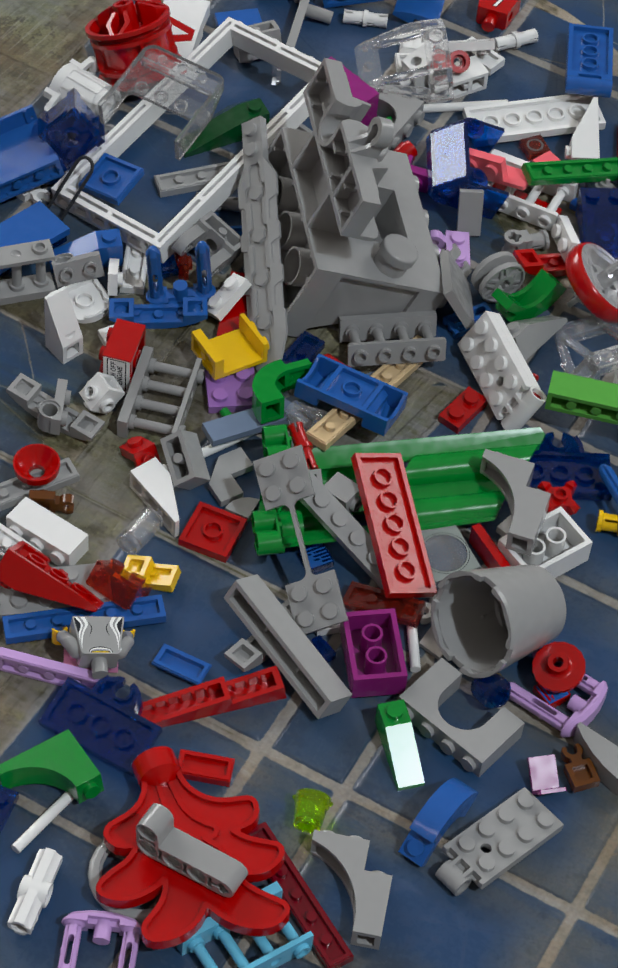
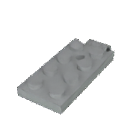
[435,787,564,896]

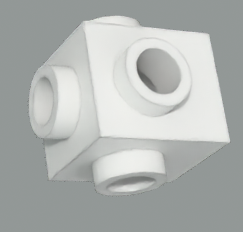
[79,372,125,415]

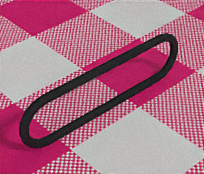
[47,156,94,221]

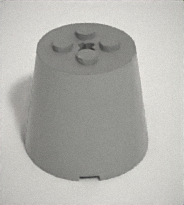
[431,565,566,678]

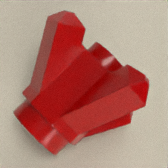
[537,480,580,516]

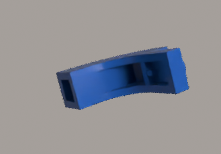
[398,778,479,867]

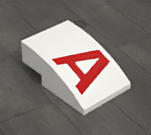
[163,0,210,60]

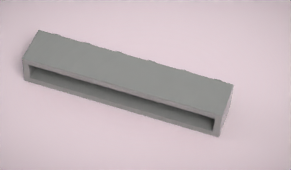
[223,574,352,719]

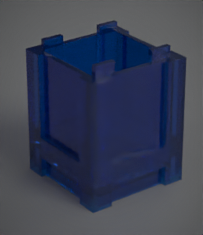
[38,88,105,170]

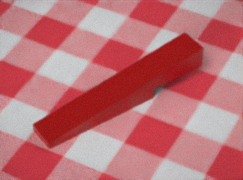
[119,665,287,736]

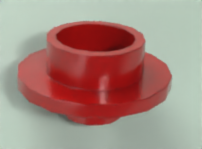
[532,642,586,693]

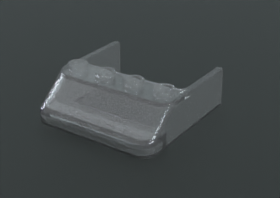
[98,45,224,160]

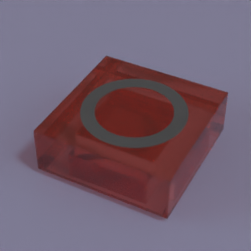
[519,134,550,161]

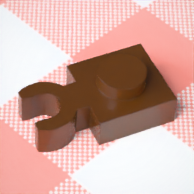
[29,489,74,514]
[560,743,601,793]

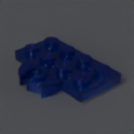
[529,432,612,500]
[38,675,163,777]

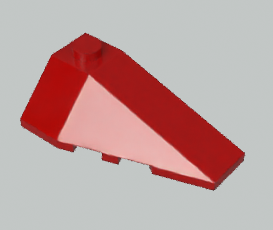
[0,540,104,612]

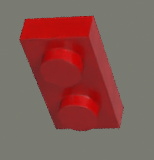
[438,386,488,434]

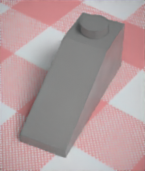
[506,315,568,361]

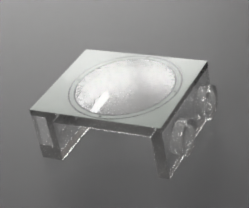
[421,525,481,595]

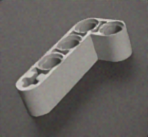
[136,803,248,898]

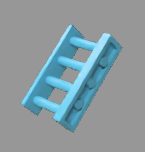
[176,881,314,968]

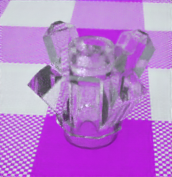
[284,400,327,433]

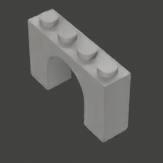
[371,79,425,151]
[398,658,525,777]

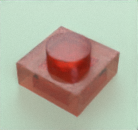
[175,252,193,280]

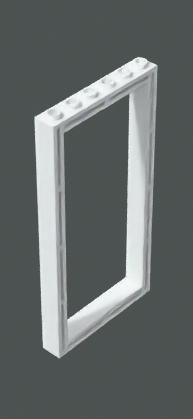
[51,17,322,263]

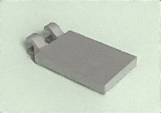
[439,243,475,329]

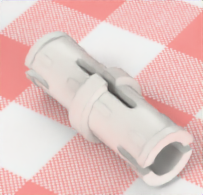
[343,9,388,28]
[495,28,538,52]

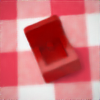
[119,436,161,467]

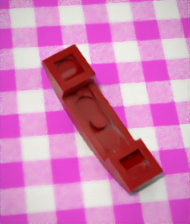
[512,248,567,277]

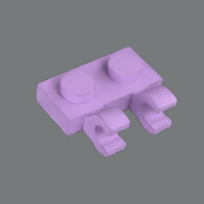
[430,230,470,269]

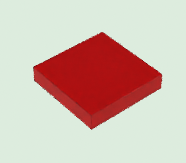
[178,501,247,563]

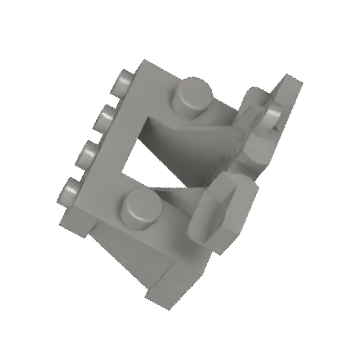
[268,58,447,338]

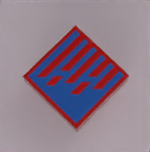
[532,684,571,708]

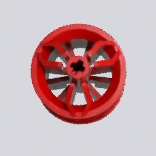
[85,0,183,92]

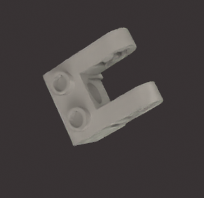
[172,210,241,277]

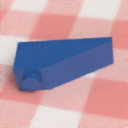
[49,228,123,273]

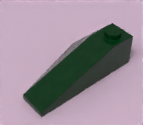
[176,98,270,158]

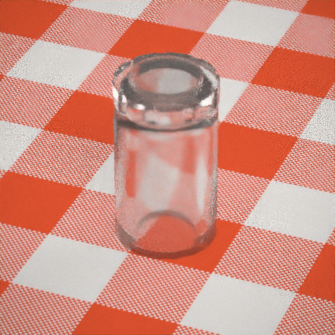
[116,507,164,555]

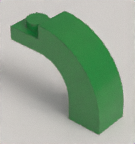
[491,269,567,323]
[252,358,312,424]

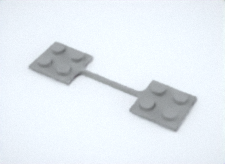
[253,445,348,635]

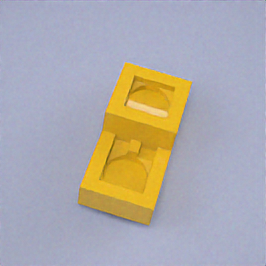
[119,555,181,592]

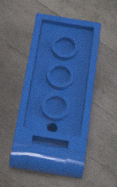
[565,23,613,98]

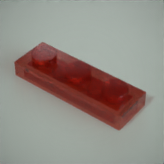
[343,581,426,628]

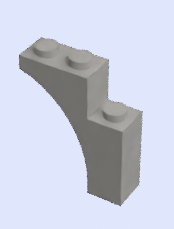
[480,449,551,556]
[310,830,392,950]

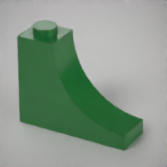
[0,729,104,804]

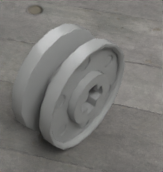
[471,251,526,303]

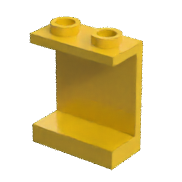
[191,313,269,380]

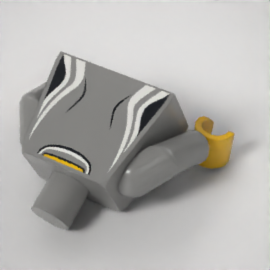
[52,616,135,679]

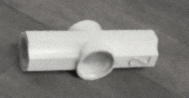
[7,848,63,935]

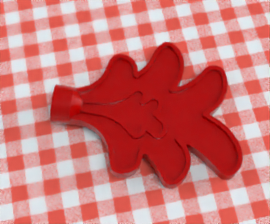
[96,746,290,949]

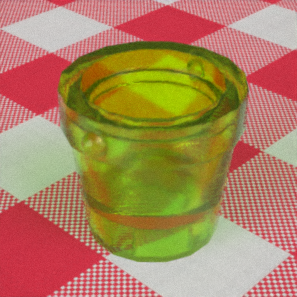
[292,788,333,833]

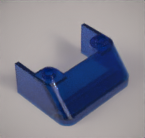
[426,118,509,219]

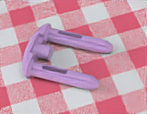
[500,648,608,738]
[57,910,142,968]

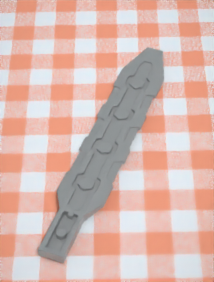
[238,116,288,372]

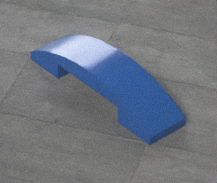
[109,297,208,329]

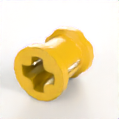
[596,509,618,535]

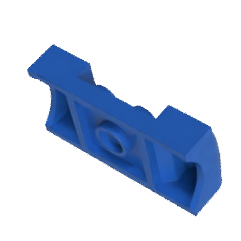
[294,354,408,436]

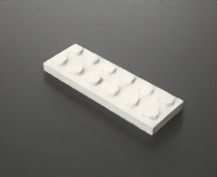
[462,94,606,146]

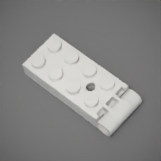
[458,311,547,430]

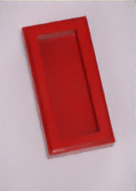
[178,749,235,787]

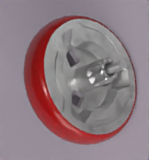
[565,242,618,324]

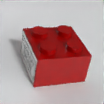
[99,318,146,393]

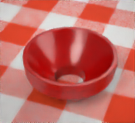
[13,444,60,486]

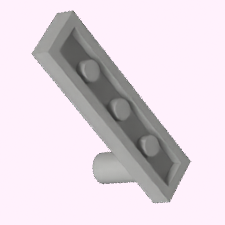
[286,0,334,48]

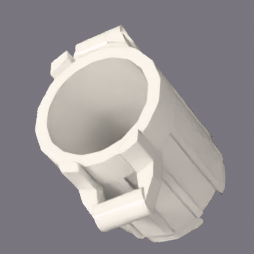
[43,56,119,126]

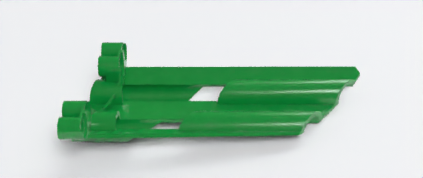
[251,424,546,556]

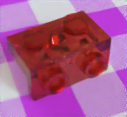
[86,558,153,610]

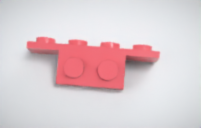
[443,147,529,190]

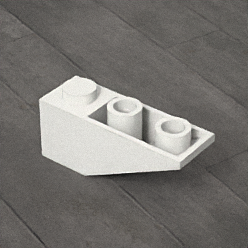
[44,286,83,364]

